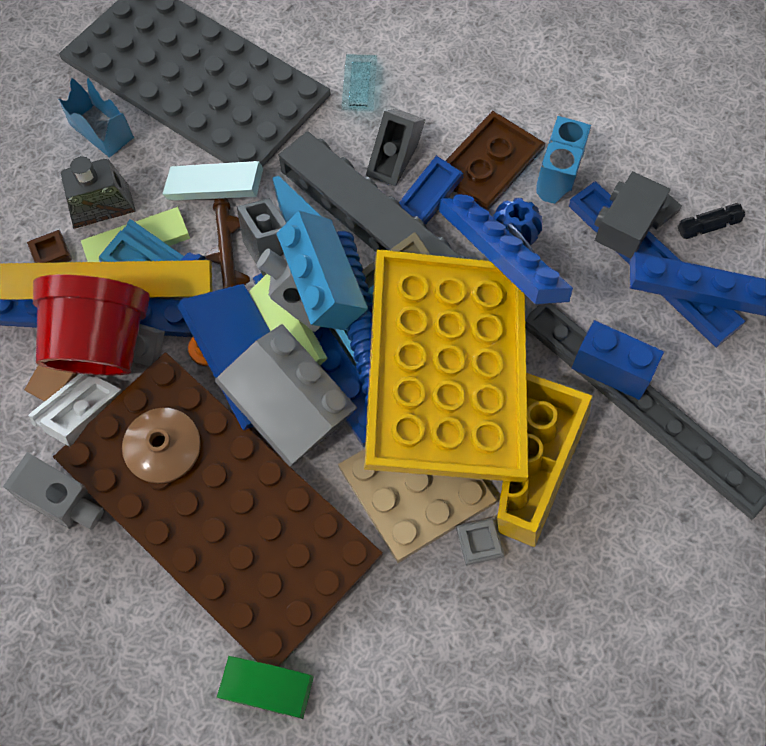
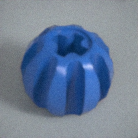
[492,198,543,246]

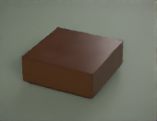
[27,230,72,263]

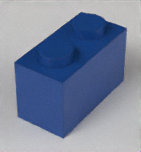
[571,320,664,400]

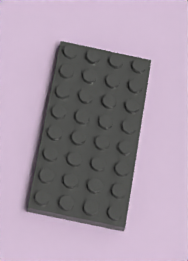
[59,0,331,167]

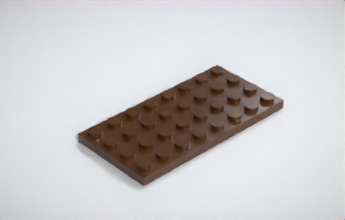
[53,352,383,667]

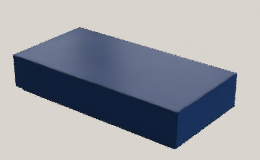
[399,155,464,225]

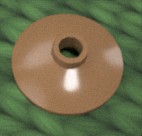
[122,408,201,484]

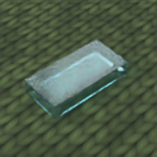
[342,54,377,111]

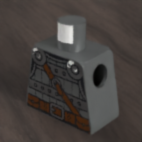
[60,156,136,229]

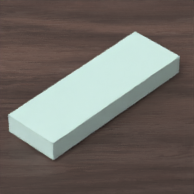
[163,161,263,200]

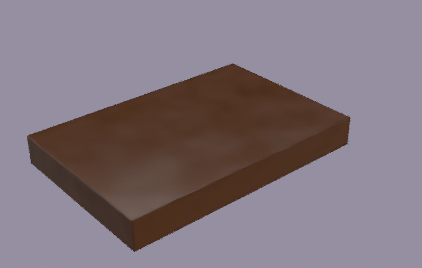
[446,110,545,211]

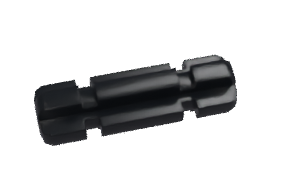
[678,203,745,239]

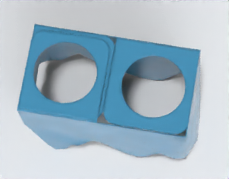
[58,78,134,158]
[536,116,591,204]

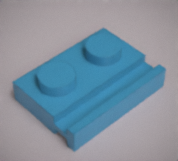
[99,219,184,299]

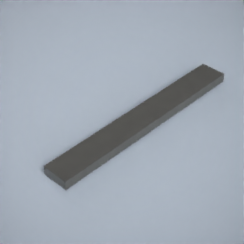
[525,303,766,520]

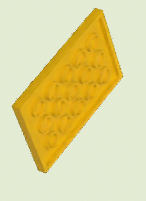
[364,249,528,482]

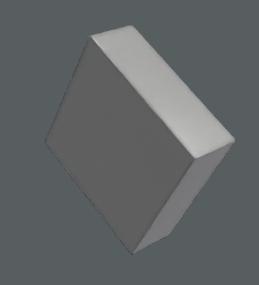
[456,518,505,566]

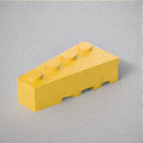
[497,373,592,547]

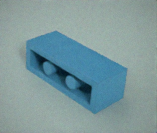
[276,210,368,330]

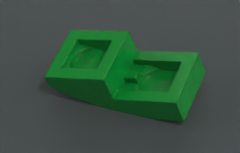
[216,656,314,719]

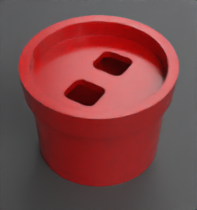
[33,274,150,376]

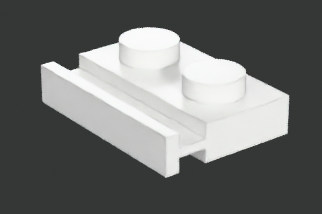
[28,374,122,447]

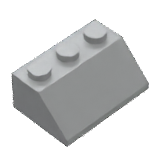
[215,324,357,467]

